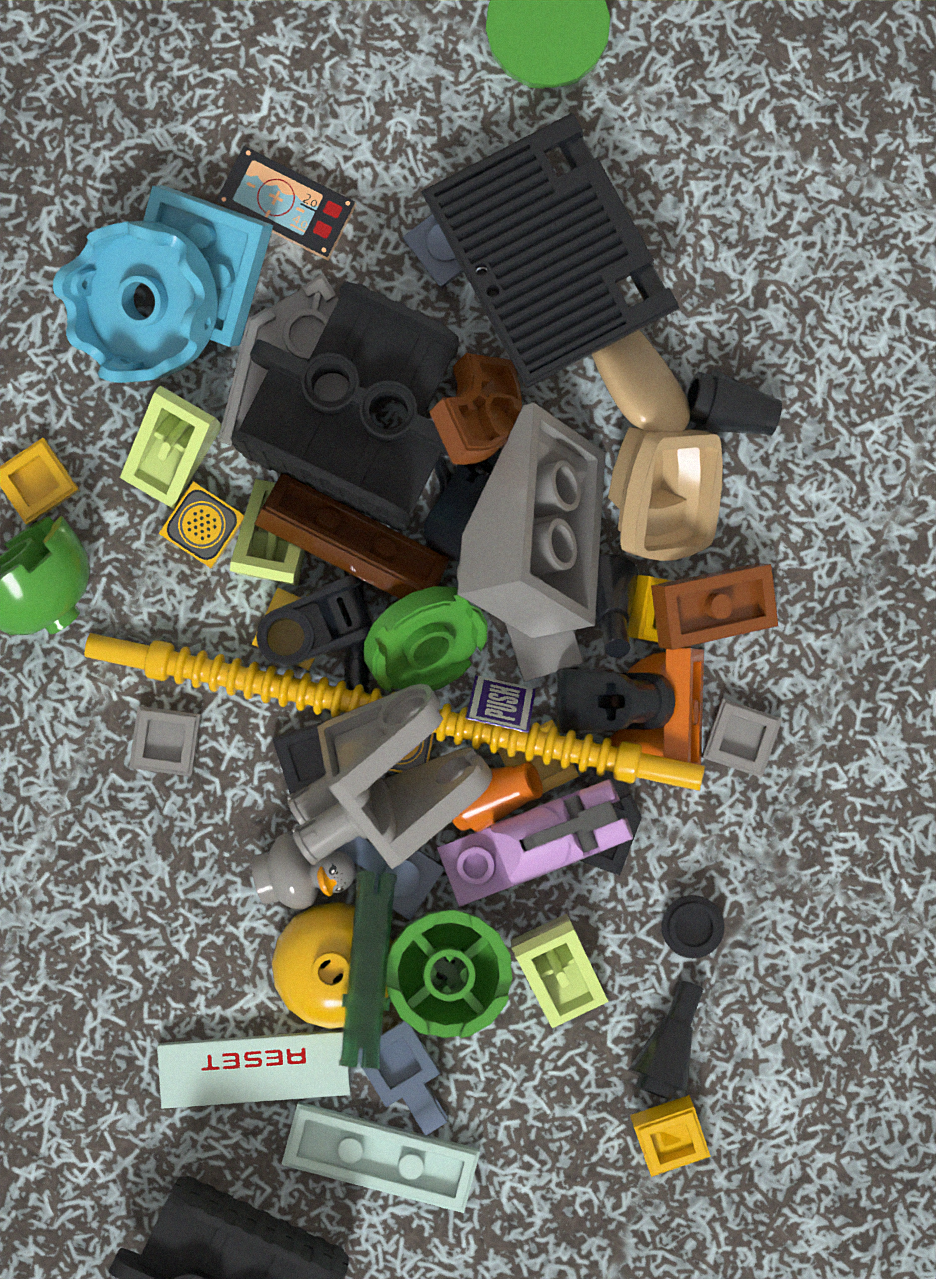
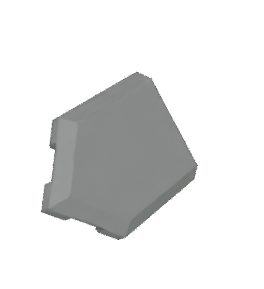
[218,274,350,446]

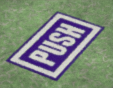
[466,675,536,733]

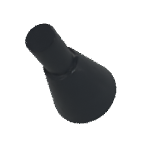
[595,554,638,658]
[628,980,704,1100]

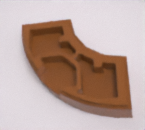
[429,353,522,464]

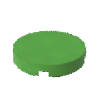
[486,0,610,89]
[364,586,488,692]

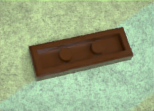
[254,473,450,599]

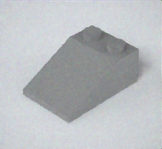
[457,403,605,638]

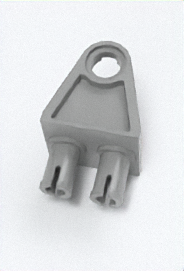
[287,684,492,869]

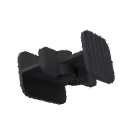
[230,281,459,531]
[109,1176,349,1279]

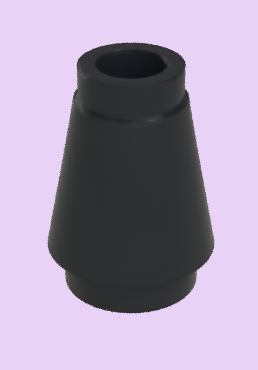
[686,369,782,436]

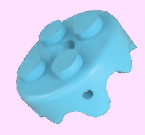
[53,220,218,383]

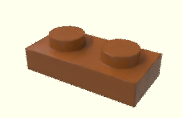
[651,563,779,650]

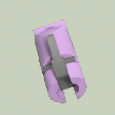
[437,779,633,907]

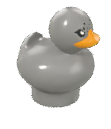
[252,831,356,909]

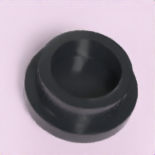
[661,895,725,958]

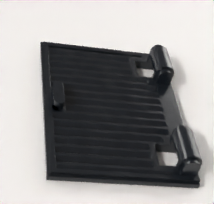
[421,113,680,389]

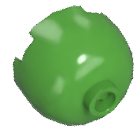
[0,516,90,635]
[384,909,512,1038]

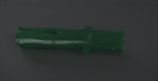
[338,871,398,1069]

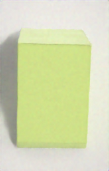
[120,386,222,509]
[230,479,305,586]
[510,913,609,1028]

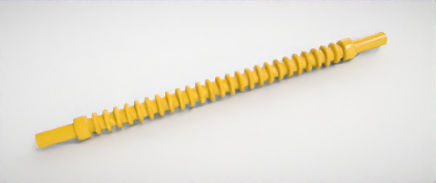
[84,633,705,791]

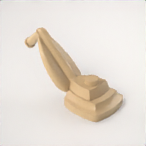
[592,330,723,561]

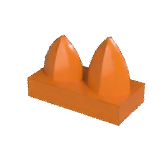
[610,648,704,765]

